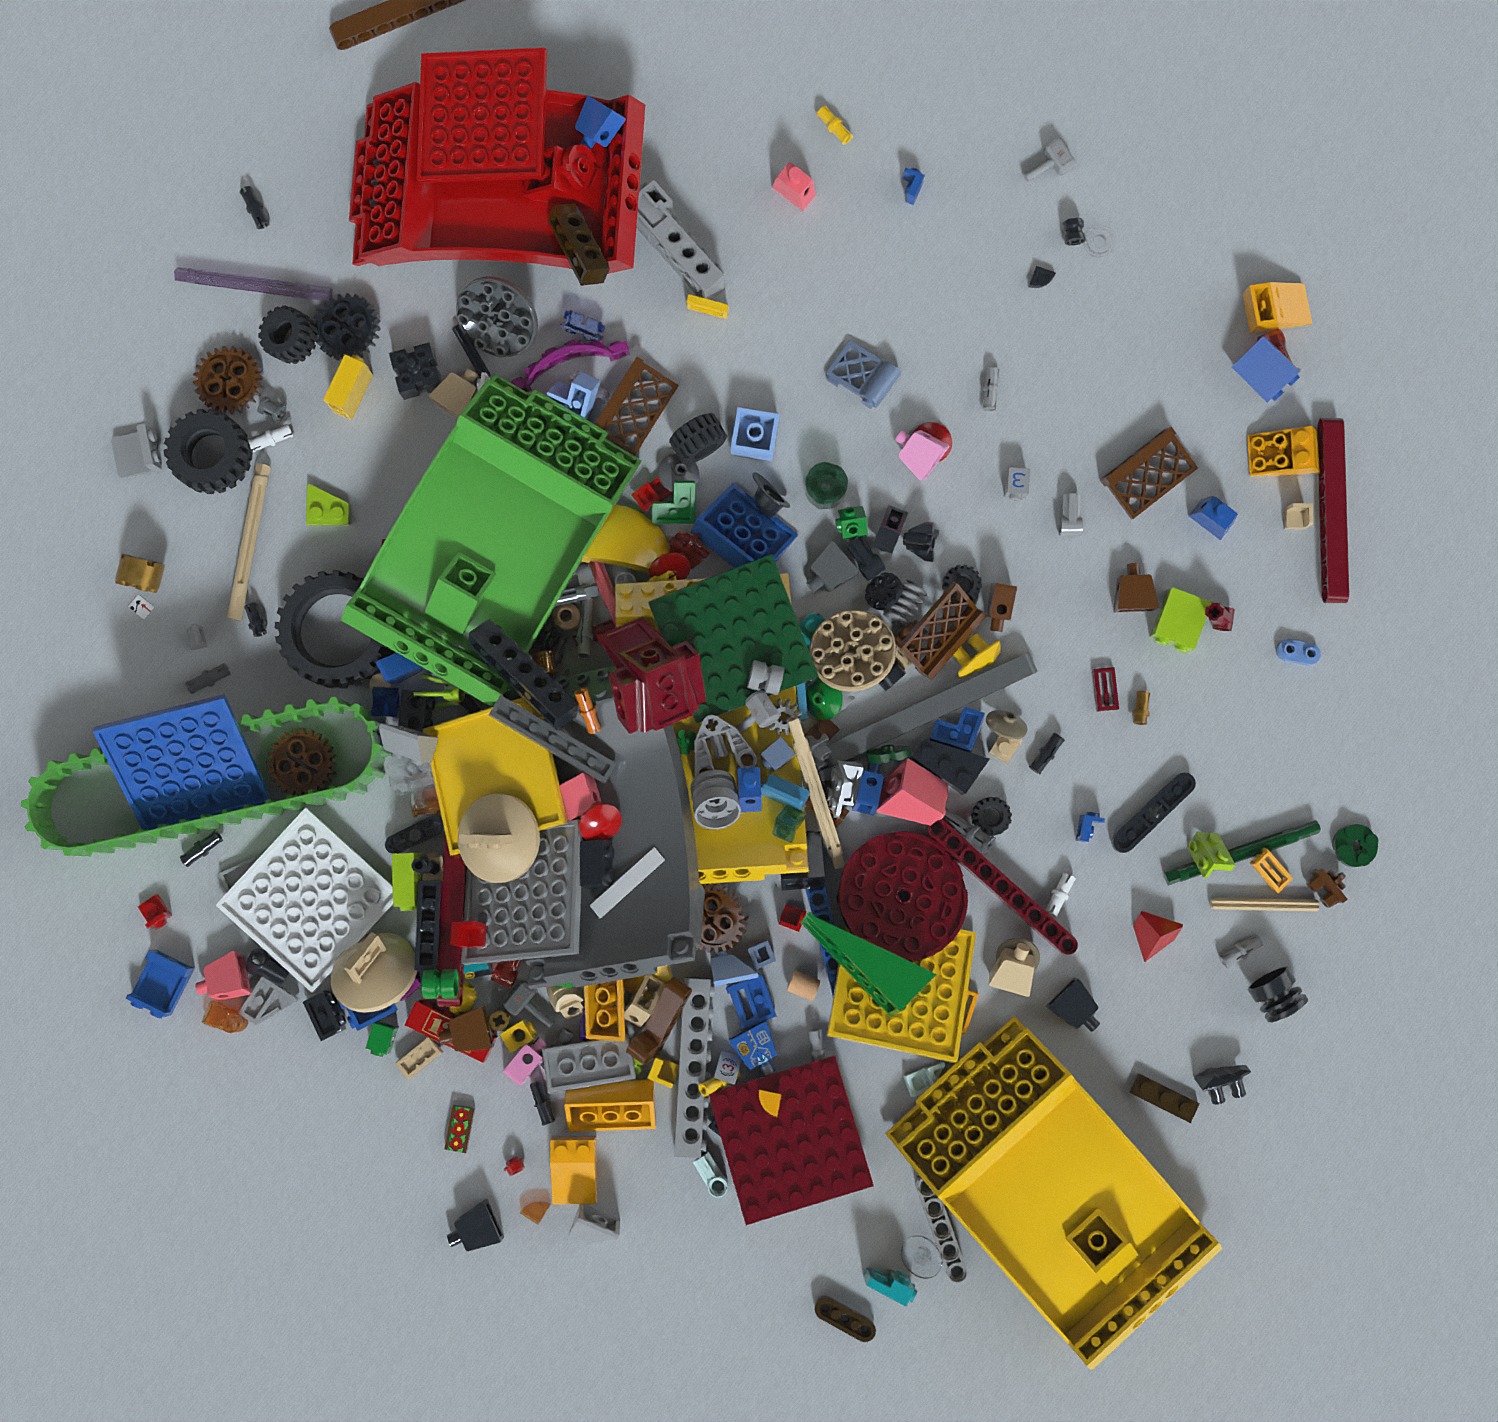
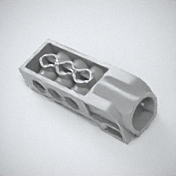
[637,180,725,300]

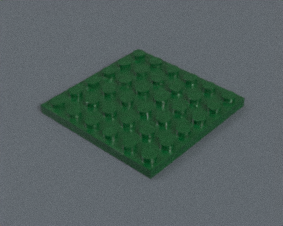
[648,554,819,724]

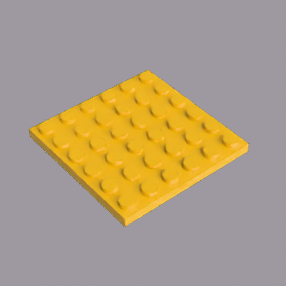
[827,925,976,1063]

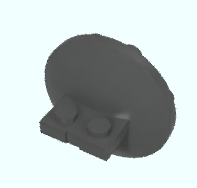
[456,276,538,357]

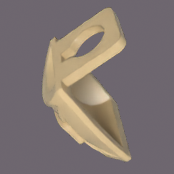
[546,986,585,1020]

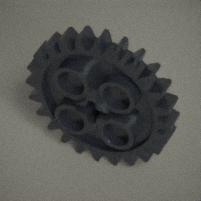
[314,293,381,361]

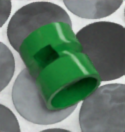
[422,969,459,999]

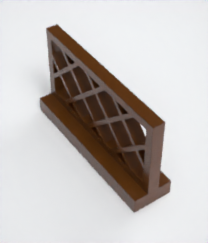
[594,356,679,456]
[1100,427,1198,520]
[898,581,987,680]

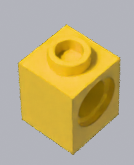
[500,1019,536,1053]

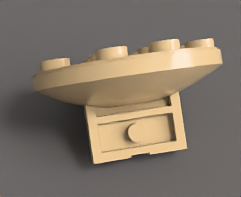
[809,610,896,692]
[458,794,540,883]
[331,932,417,1013]

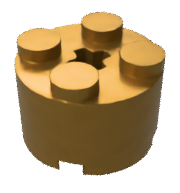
[115,554,165,593]

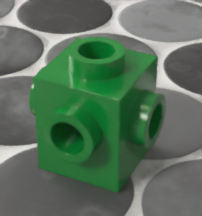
[835,506,868,539]

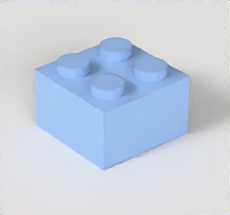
[731,407,780,461]

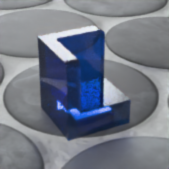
[371,687,400,717]

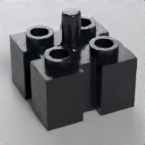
[389,342,442,400]

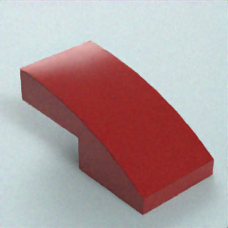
[631,477,673,512]

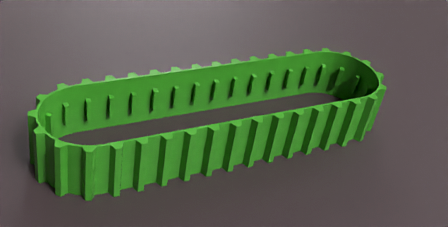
[21,697,392,857]

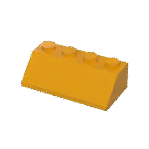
[584,979,625,1042]
[564,1080,656,1132]

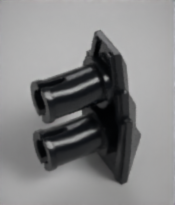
[1194,1065,1251,1105]

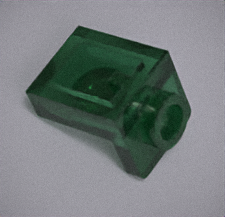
[772,804,806,843]

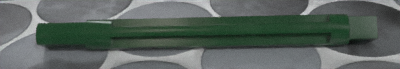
[1163,820,1321,886]

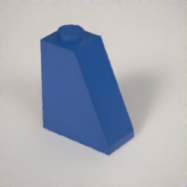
[376,653,425,686]

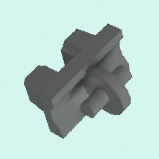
[805,734,832,772]

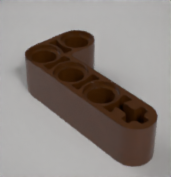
[626,977,692,1065]

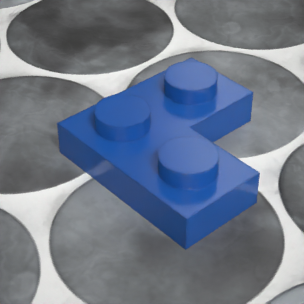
[930,707,985,753]

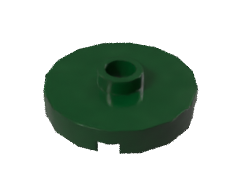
[867,744,910,763]

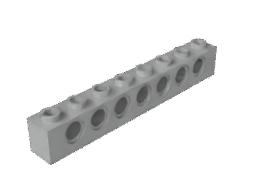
[674,977,715,1158]

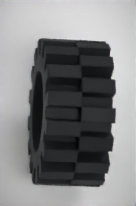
[942,564,982,601]
[971,797,1012,836]

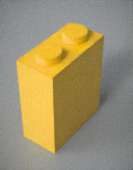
[323,355,373,420]

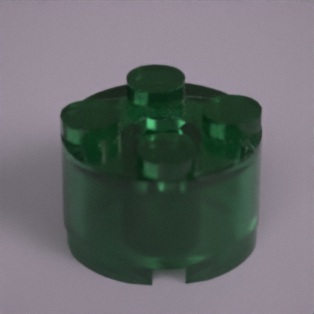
[804,462,848,510]

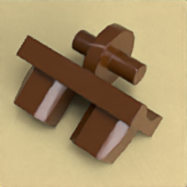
[1306,868,1348,908]

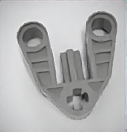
[695,715,757,777]

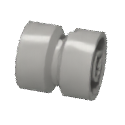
[747,660,784,695]

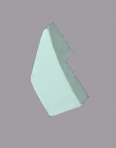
[903,1062,945,1097]

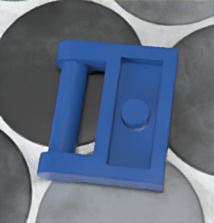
[726,975,777,1029]

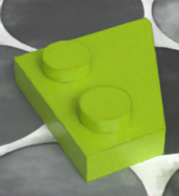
[306,484,351,526]

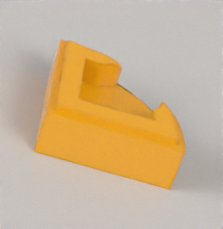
[759,1090,781,1117]

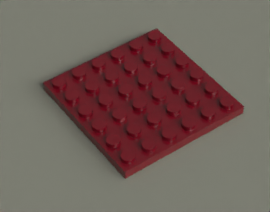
[709,1055,874,1225]

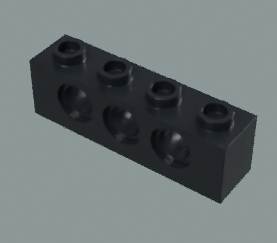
[414,881,442,972]

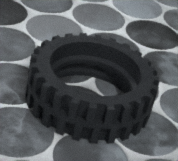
[274,570,393,689]

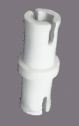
[248,424,293,452]
[1045,873,1076,917]

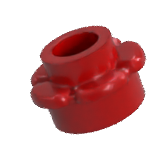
[504,1157,525,1176]

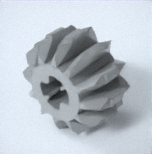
[769,698,802,735]

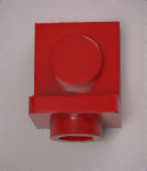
[138,894,172,929]

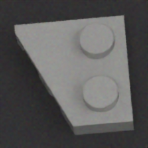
[238,977,299,1025]

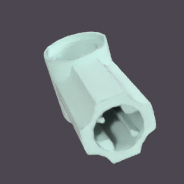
[693,1151,728,1197]

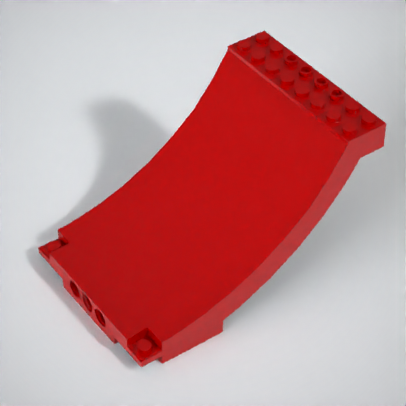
[349,82,646,274]

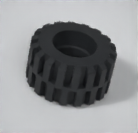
[258,305,318,364]
[669,413,727,464]

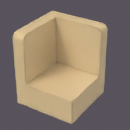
[1284,503,1313,530]

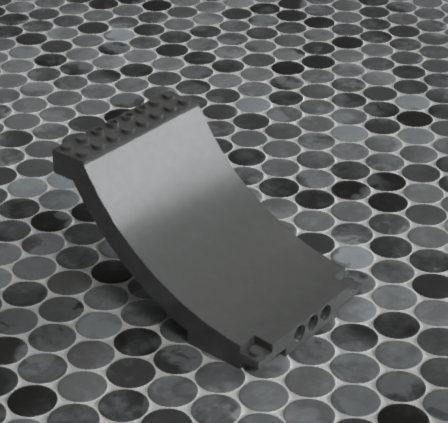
[503,665,705,990]

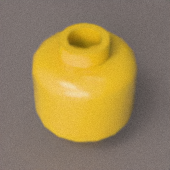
[448,981,477,1015]

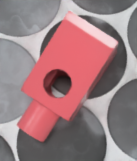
[772,162,816,211]
[560,773,602,821]
[195,951,252,1000]

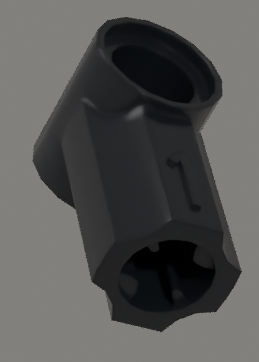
[846,536,886,581]
[245,948,290,987]

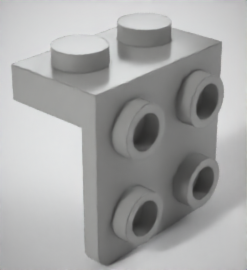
[111,423,161,478]
[826,760,864,818]

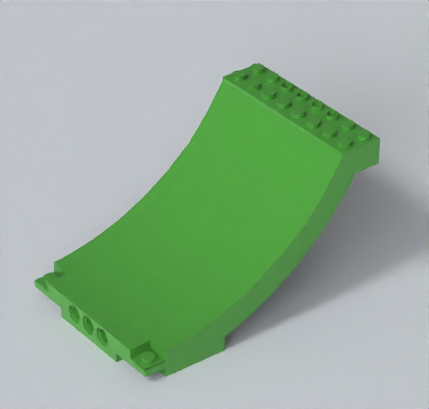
[341,374,642,707]

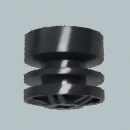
[1248,966,1308,1023]

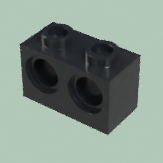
[398,690,436,733]

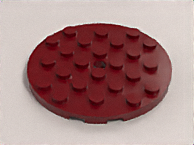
[838,831,968,962]

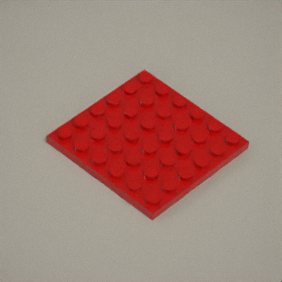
[416,47,548,183]

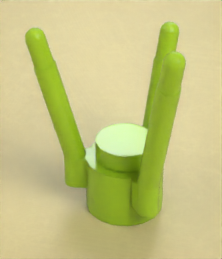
[413,674,465,710]

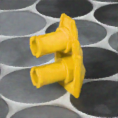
[953,633,1001,679]

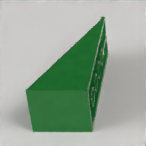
[800,912,937,1017]

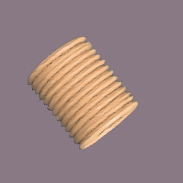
[787,970,821,1002]

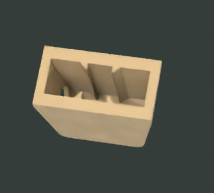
[429,368,478,418]
[989,943,1034,997]
[624,975,666,1027]

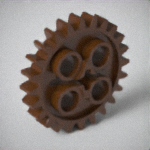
[193,346,264,415]
[265,728,338,797]
[699,883,748,953]

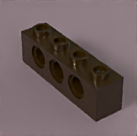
[547,203,610,286]

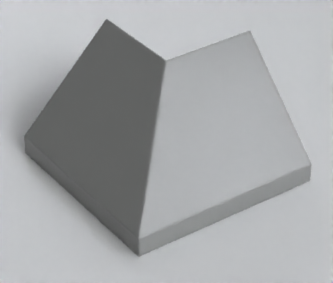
[569,1203,620,1243]

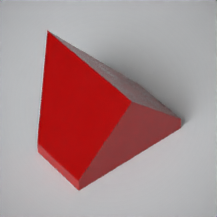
[1133,911,1183,962]

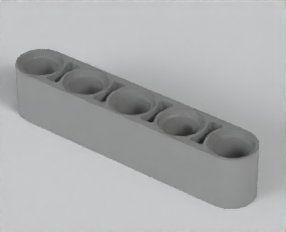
[915,1175,967,1283]

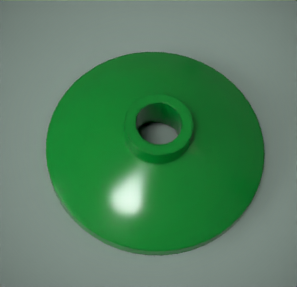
[806,678,843,720]

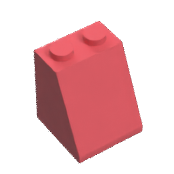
[876,758,948,826]

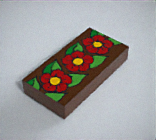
[444,1105,475,1153]

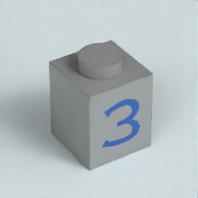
[1004,467,1030,501]

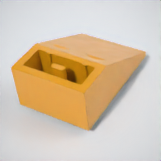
[1242,282,1312,334]
[1247,426,1319,477]

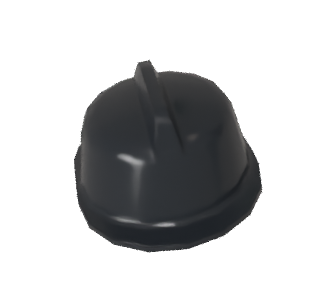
[752,472,790,518]

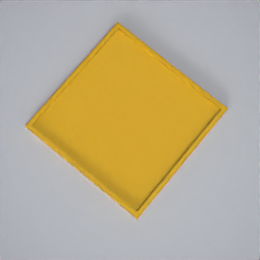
[423,698,568,855]

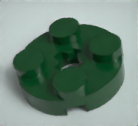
[1332,824,1379,867]

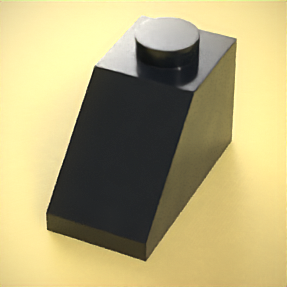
[873,505,908,554]

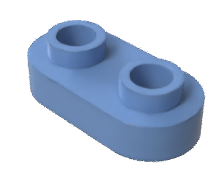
[1276,639,1321,666]

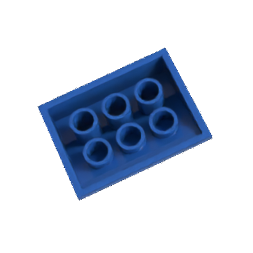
[690,483,799,568]

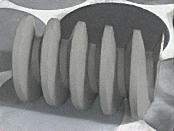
[883,579,927,627]

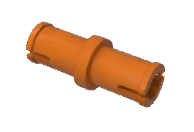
[574,688,602,734]

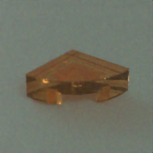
[520,1201,551,1225]

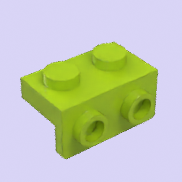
[1187,832,1236,878]

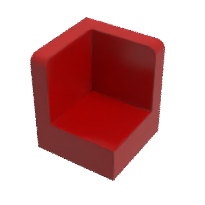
[778,904,807,932]
[450,921,487,948]

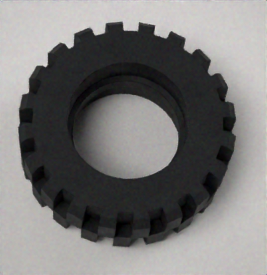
[163,409,253,494]

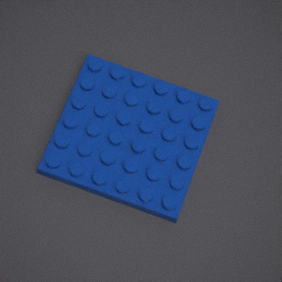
[92,694,271,831]

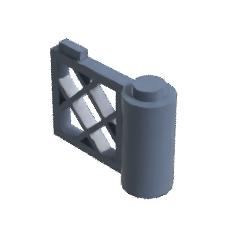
[826,340,901,409]

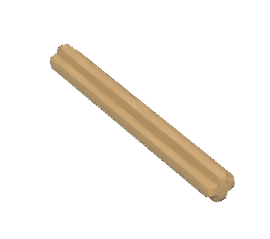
[1210,898,1319,911]

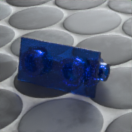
[559,310,605,341]

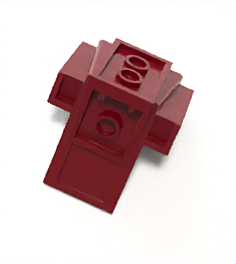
[597,617,706,734]

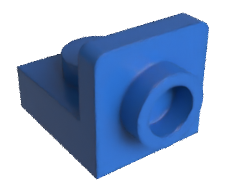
[903,168,925,205]
[1076,812,1105,842]

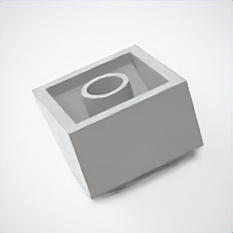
[379,723,438,765]

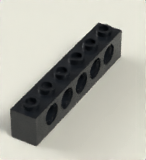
[468,619,579,731]

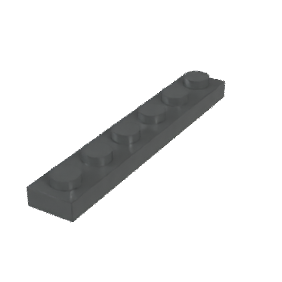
[488,695,617,784]

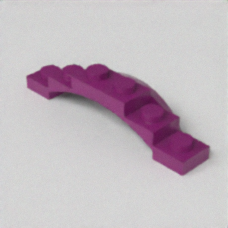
[511,340,630,392]

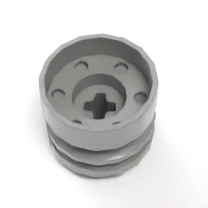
[690,770,741,829]

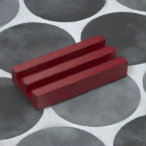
[1092,667,1119,712]

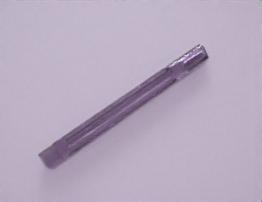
[174,267,332,301]

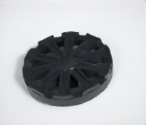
[865,572,903,610]

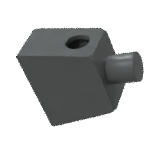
[806,541,859,592]

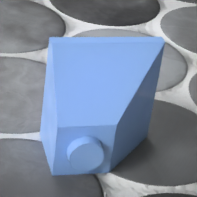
[710,951,758,986]

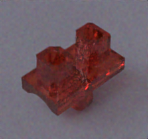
[669,531,710,569]

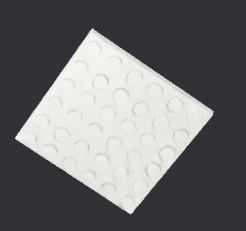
[216,808,393,993]

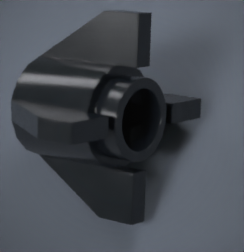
[903,522,939,562]

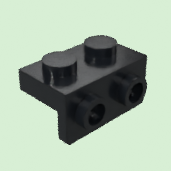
[303,990,346,1041]

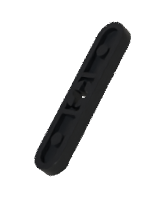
[1111,772,1196,853]

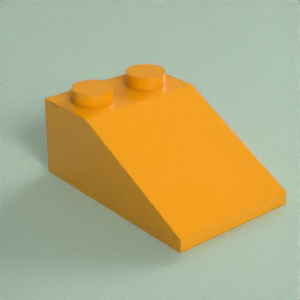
[550,1136,597,1204]

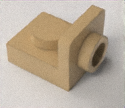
[988,736,1023,764]

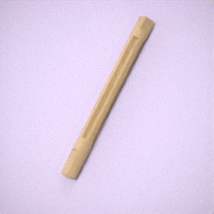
[227,464,271,621]
[787,715,845,869]

